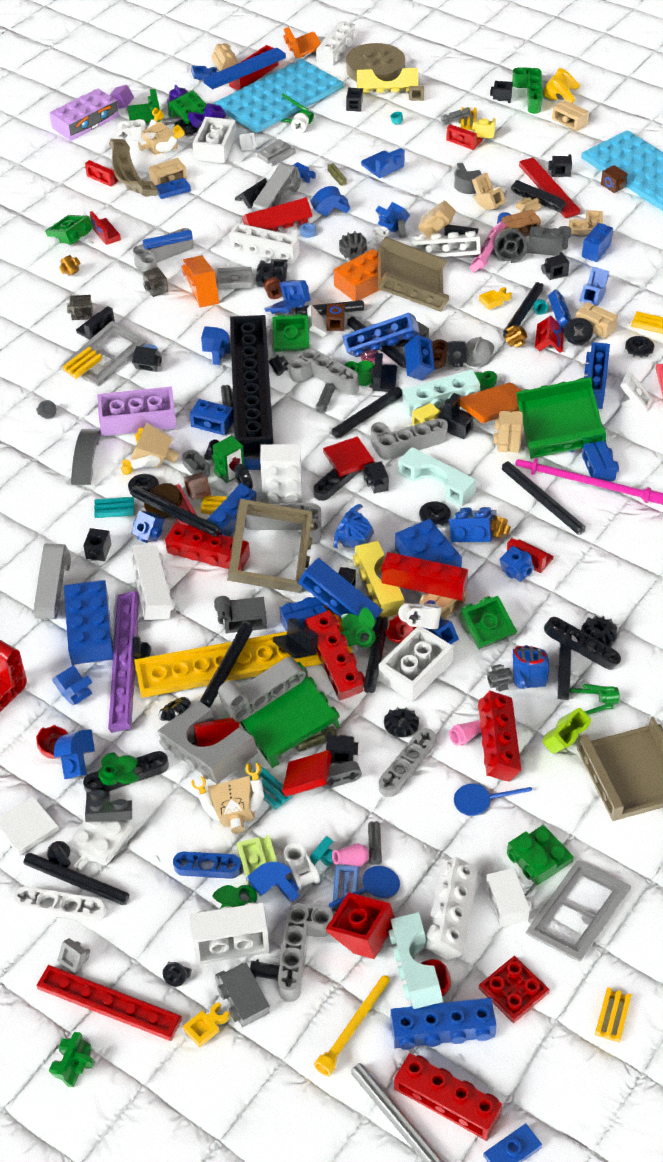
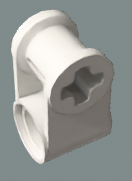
[117,119,146,141]
[398,603,442,629]
[284,843,320,891]

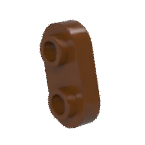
[432,339,448,369]

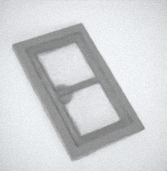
[62,321,147,386]
[525,860,631,962]

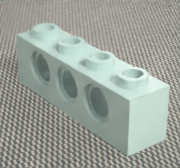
[402,369,480,417]

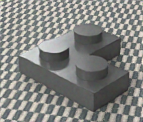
[85,790,133,822]

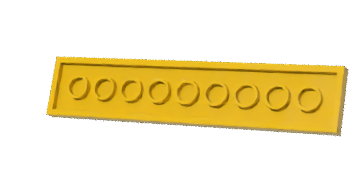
[134,621,352,698]

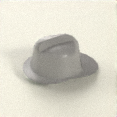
[466,336,495,367]

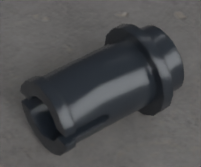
[250,959,280,981]

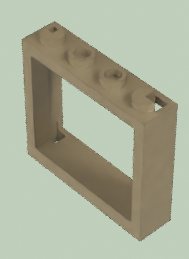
[227,499,314,593]

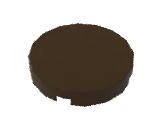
[144,483,182,519]

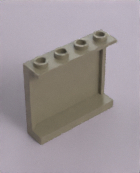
[378,236,449,312]
[577,716,663,822]

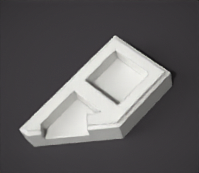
[307,304,327,337]

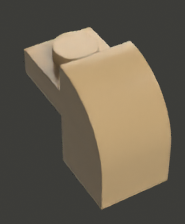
[472,173,506,210]

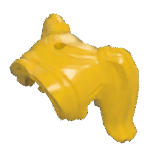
[543,68,581,103]

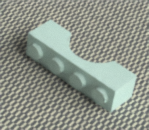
[398,447,476,506]
[388,912,443,1009]

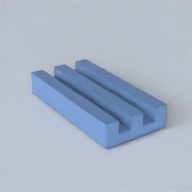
[332,865,359,911]

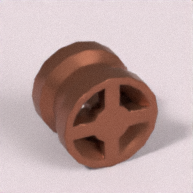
[264,277,283,300]

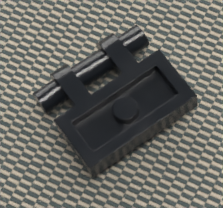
[255,259,288,287]

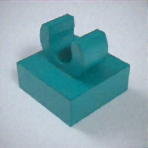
[309,835,333,867]

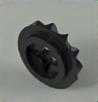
[174,119,199,135]
[564,318,593,346]
[625,336,655,358]
[234,464,253,489]
[128,474,159,492]
[419,501,451,526]
[158,697,191,721]
[384,706,419,737]

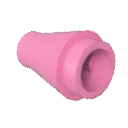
[449,720,481,746]
[332,843,369,867]

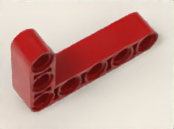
[0,640,27,712]

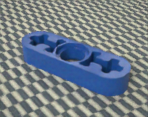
[548,289,572,329]
[173,851,242,879]

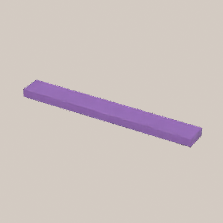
[108,591,139,733]

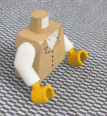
[138,108,185,155]
[120,423,179,475]
[191,763,264,834]

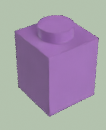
[110,84,134,109]

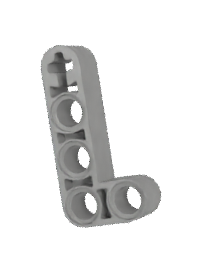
[252,162,301,212]
[133,228,193,277]
[289,348,360,395]
[371,418,448,460]
[245,503,322,544]
[34,543,71,620]
[218,657,306,722]
[278,904,333,1002]

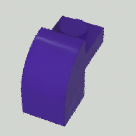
[187,103,226,128]

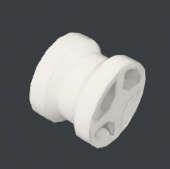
[291,113,309,133]
[372,226,389,247]

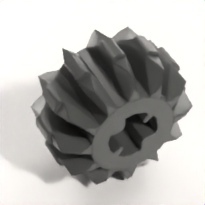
[339,231,367,260]

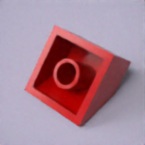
[326,892,395,960]

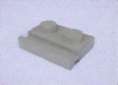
[257,139,296,167]
[217,267,252,289]

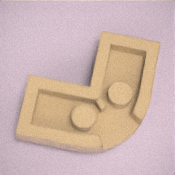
[569,210,603,236]

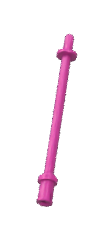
[515,458,663,505]

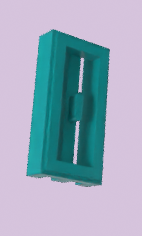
[94,497,134,518]
[251,767,292,810]

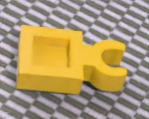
[479,287,512,310]
[183,1002,230,1048]

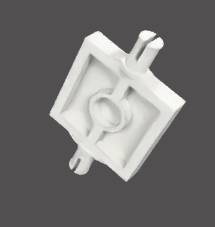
[67,820,132,872]

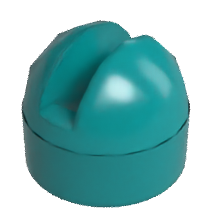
[390,111,403,125]
[533,299,548,315]

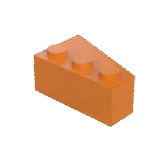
[181,255,220,308]

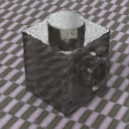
[142,267,168,297]
[67,294,93,321]

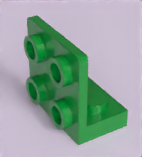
[127,89,161,124]
[168,90,207,124]

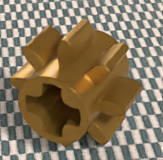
[59,255,81,276]
[505,325,527,348]
[491,515,511,539]

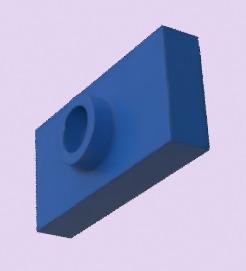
[156,178,191,199]
[483,1123,543,1162]

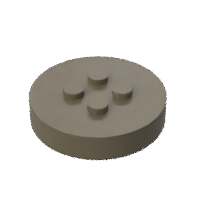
[346,43,405,82]

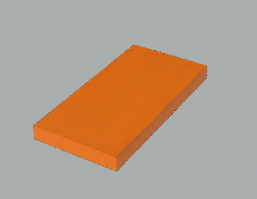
[460,382,522,423]

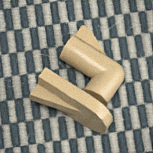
[516,197,541,212]

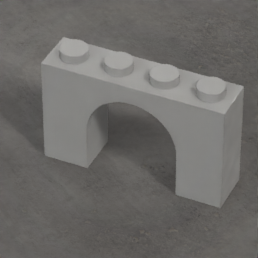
[157,701,258,784]

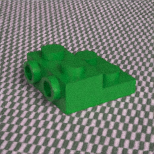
[45,215,94,245]
[272,314,310,352]
[458,595,517,650]
[507,824,574,886]

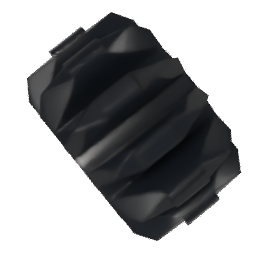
[581,615,617,650]

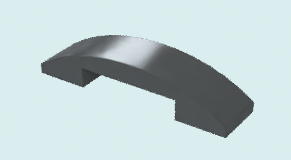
[71,429,101,485]

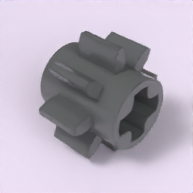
[487,664,513,692]

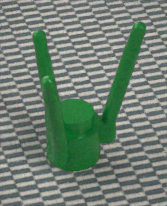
[281,93,314,124]
[570,684,620,715]

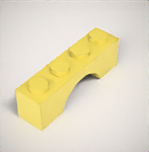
[357,68,418,94]
[352,541,405,617]

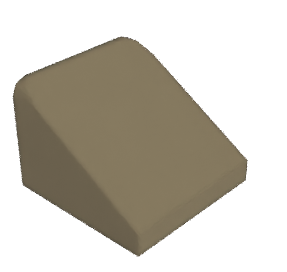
[409,86,424,101]

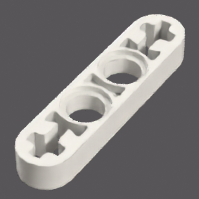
[13,886,106,923]

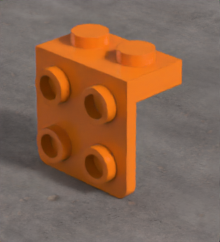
[283,27,321,58]

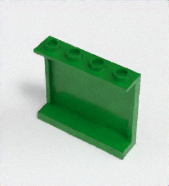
[516,377,606,459]
[239,662,340,768]

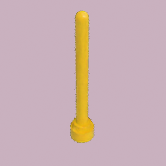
[314,975,390,1077]

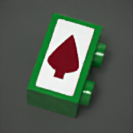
[212,435,245,484]

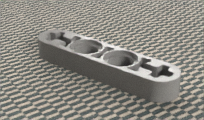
[378,728,436,797]

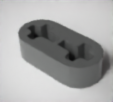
[182,450,210,478]
[322,761,362,789]

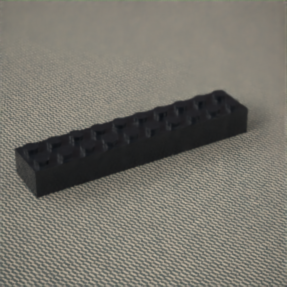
[230,315,274,457]

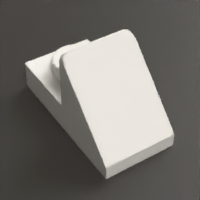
[620,372,653,412]

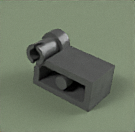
[527,226,571,256]
[214,596,267,634]
[214,962,270,1027]

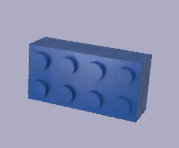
[64,580,113,665]

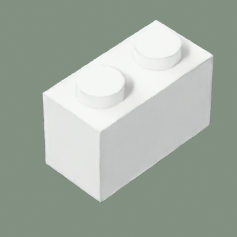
[485,868,532,928]

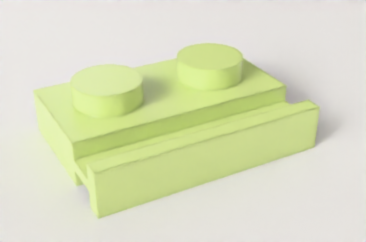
[236,835,277,886]

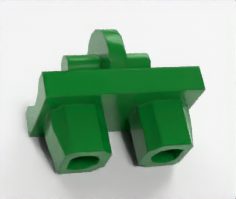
[49,1032,95,1088]

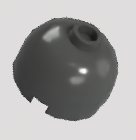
[494,228,528,263]

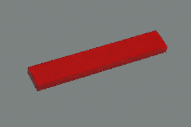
[519,157,580,218]
[36,964,182,1041]

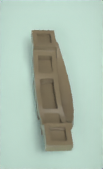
[109,138,158,197]

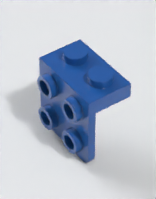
[361,148,405,179]
[264,280,311,314]
[449,507,497,543]

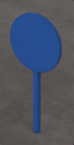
[454,784,532,816]
[329,866,400,907]

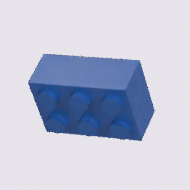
[395,518,462,568]

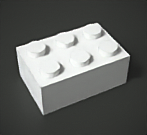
[193,117,237,163]
[260,444,302,503]
[379,627,453,702]
[189,902,269,965]

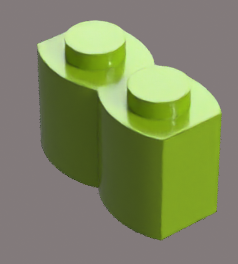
[542,708,591,754]

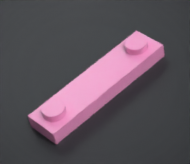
[469,221,506,272]

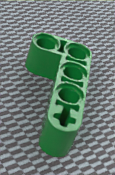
[512,67,542,114]

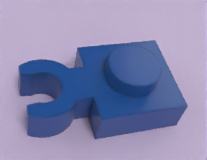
[191,65,217,80]
[292,162,316,183]

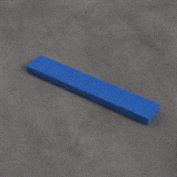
[203,47,286,90]

